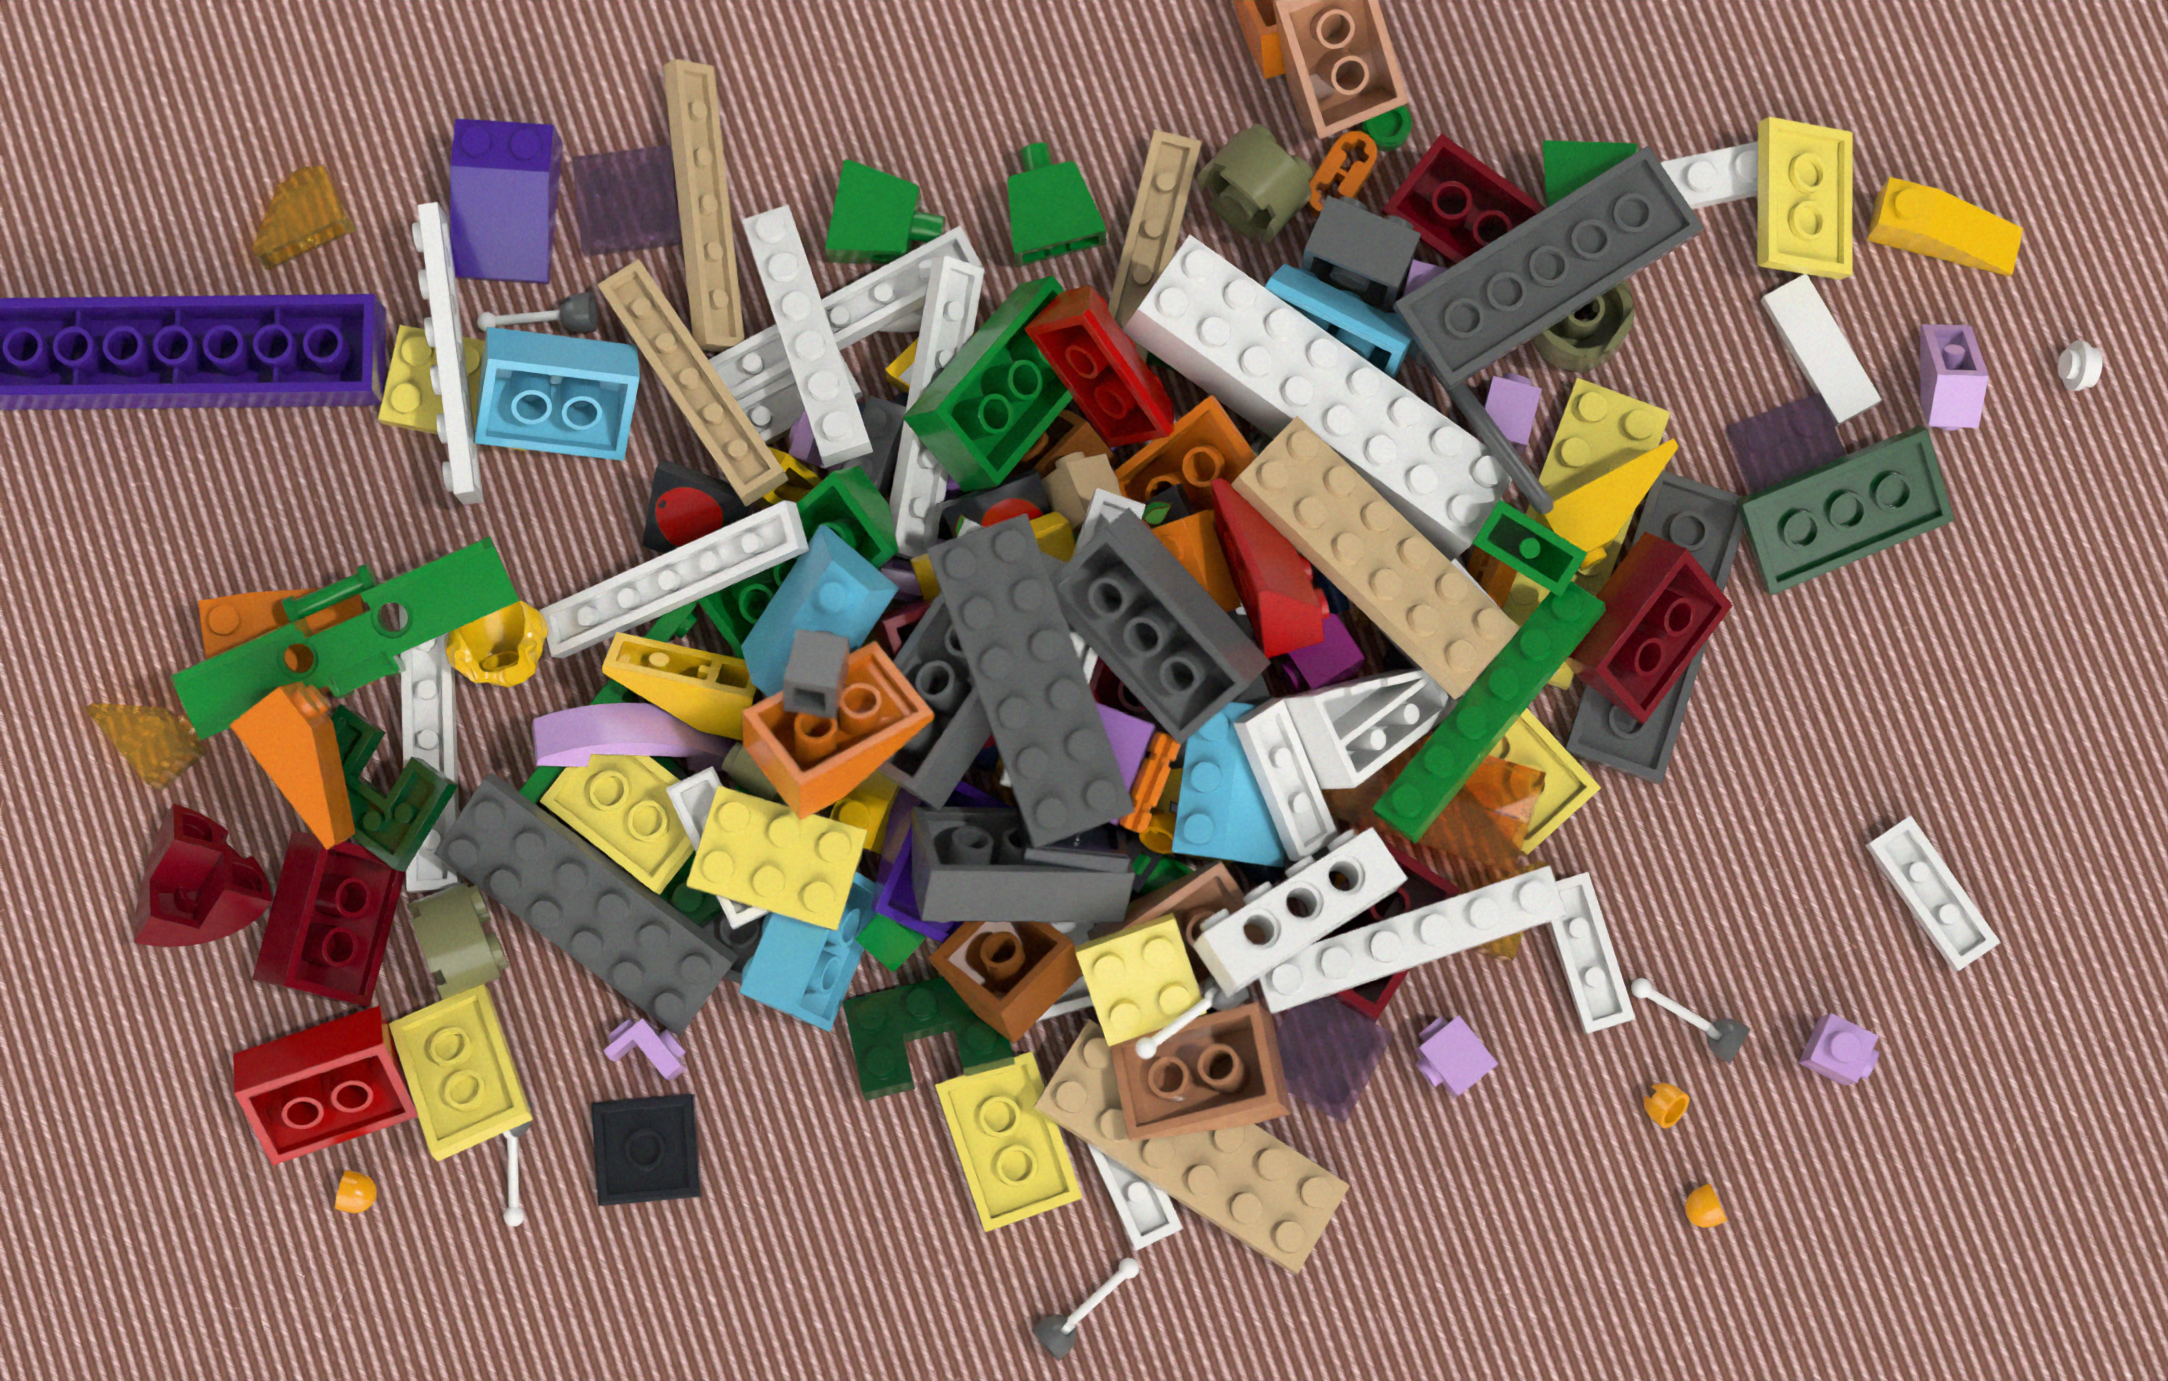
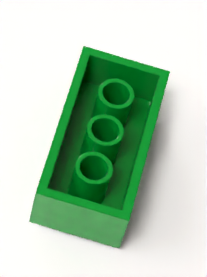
[902,275,1073,492]

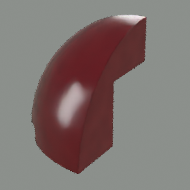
[134,803,272,947]

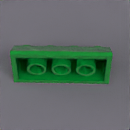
[698,466,899,660]

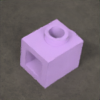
[1798,1013,1879,1086]
[1415,1015,1498,1098]

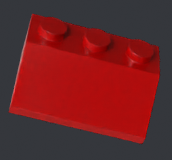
[1024,285,1174,448]
[1210,478,1330,658]
[233,1005,419,1166]

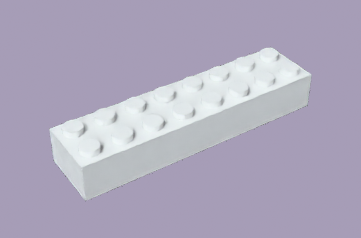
[1122,235,1512,561]

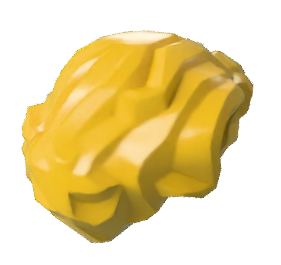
[444,600,548,688]

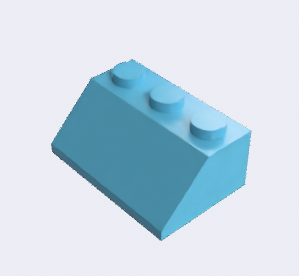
[1265,263,1414,379]
[474,327,640,461]
[741,525,899,697]
[1172,702,1286,868]
[739,872,876,1032]

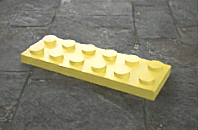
[1502,378,1671,691]

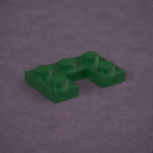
[331,704,458,872]
[843,977,1015,1101]

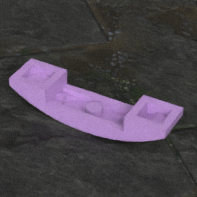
[532,703,736,771]

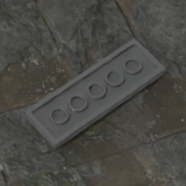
[1393,146,1704,391]
[1565,471,1744,785]
[926,513,1135,849]
[434,772,739,1037]

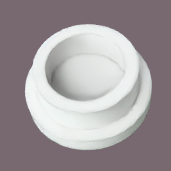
[2058,341,2102,391]

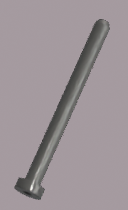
[1409,341,1554,514]

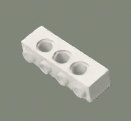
[1193,827,1407,998]

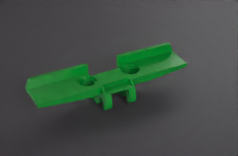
[169,536,520,741]

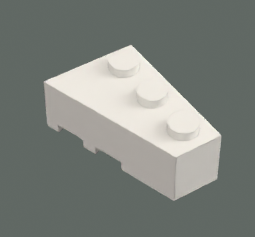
[1276,668,1453,789]

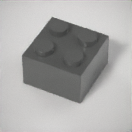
[1301,196,1421,313]

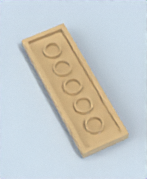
[1231,416,1520,699]
[1033,1019,1350,1275]

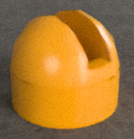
[1139,809,1177,854]
[1643,1082,1689,1128]
[335,1169,377,1213]
[1685,1183,1727,1228]

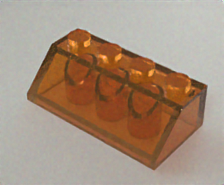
[1322,735,1547,872]

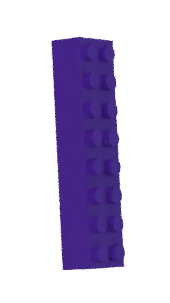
[0,294,387,410]

